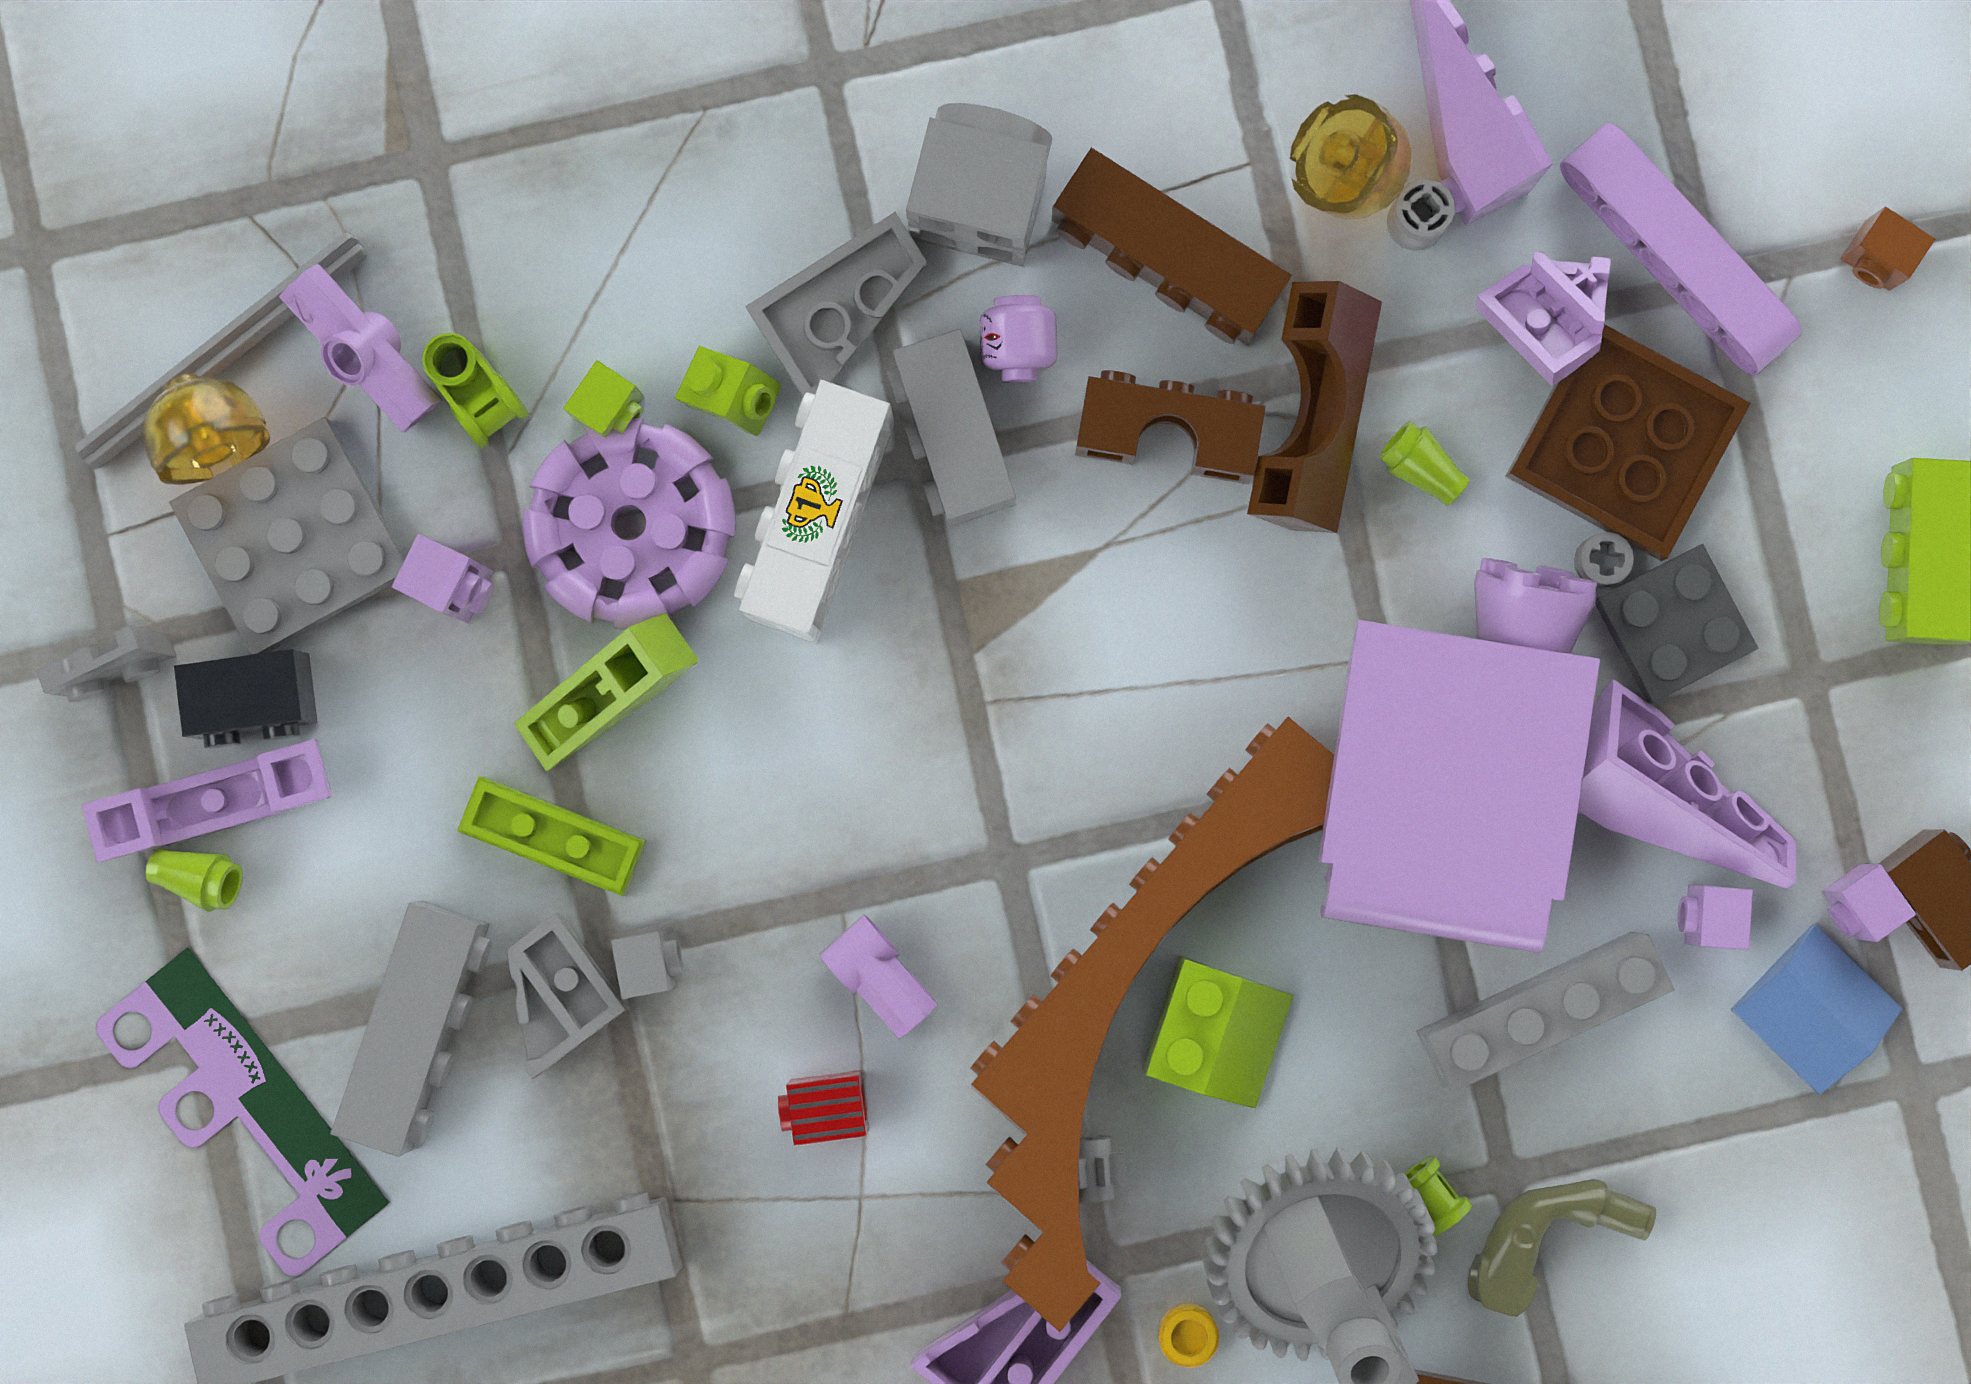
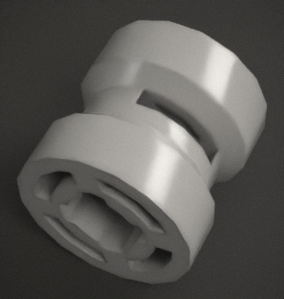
[1387,178,1455,251]

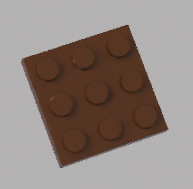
[1505,324,1751,561]

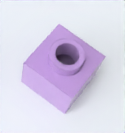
[1822,864,1916,942]
[1677,885,1753,950]

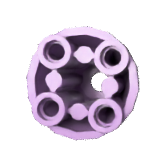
[1474,558,1597,654]

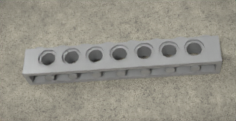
[184,1191,683,1384]

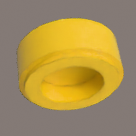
[1158,1303,1219,1368]

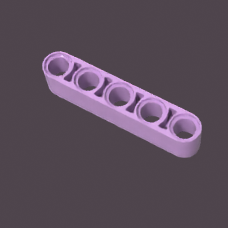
[1560,123,1802,376]

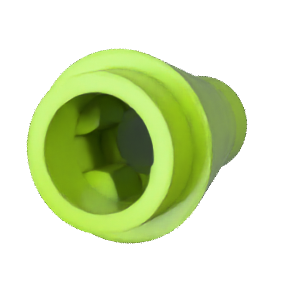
[1379,421,1470,506]
[146,848,243,912]

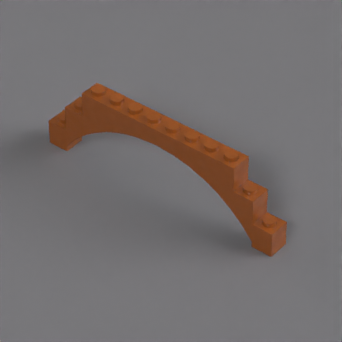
[970,717,1334,1332]

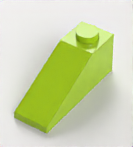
[513,613,699,771]

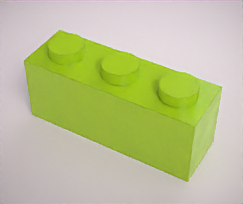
[1879,458,1971,646]

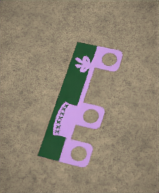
[96,947,390,1276]

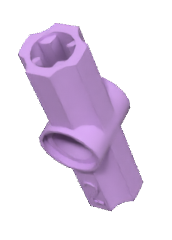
[279,263,442,433]

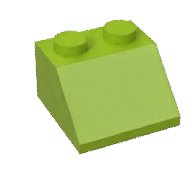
[1142,956,1294,1109]

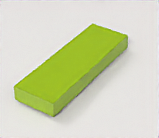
[457,776,647,896]

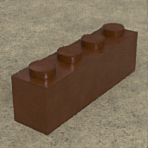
[1051,147,1292,346]

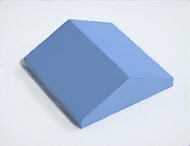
[1730,924,1903,1094]

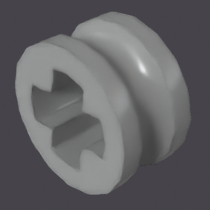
[1574,532,1634,588]

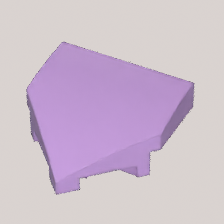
[1476,252,1611,386]

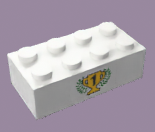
[734,380,895,643]

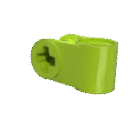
[422,333,530,449]

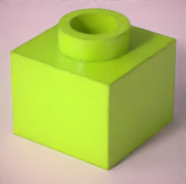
[563,359,644,439]

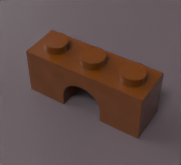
[1075,370,1266,484]

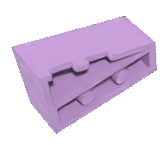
[909,1260,1121,1384]

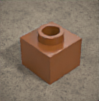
[1840,206,1936,291]

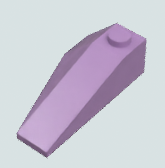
[1410,0,1553,226]
[1578,680,1796,889]

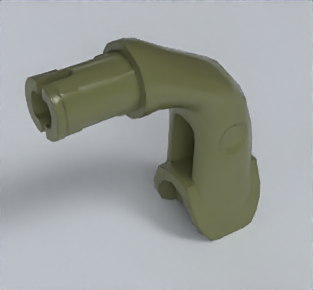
[1468,1179,1656,1317]

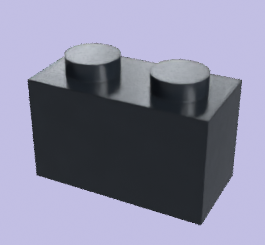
[174,649,318,748]

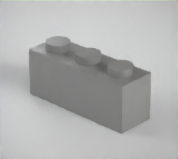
[886,328,1016,527]

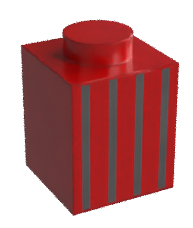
[778,1070,869,1146]

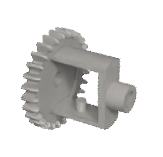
[1203,1147,1438,1384]

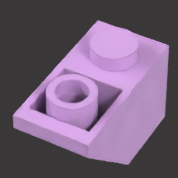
[392,534,495,623]

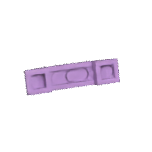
[81,739,333,862]

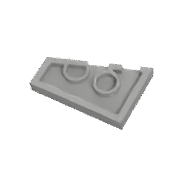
[745,212,927,397]

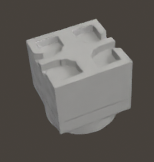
[906,103,1053,267]

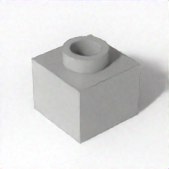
[611,929,684,1000]

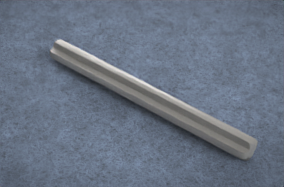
[75,232,367,470]

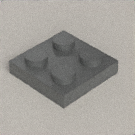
[1595,544,1759,704]

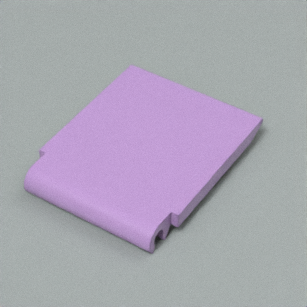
[1318,620,1600,953]

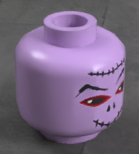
[979,295,1058,383]

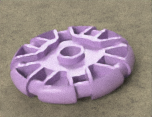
[522,418,736,630]

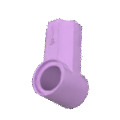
[819,915,938,1040]

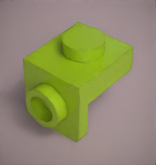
[674,345,781,436]

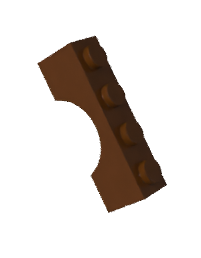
[1247,281,1382,533]

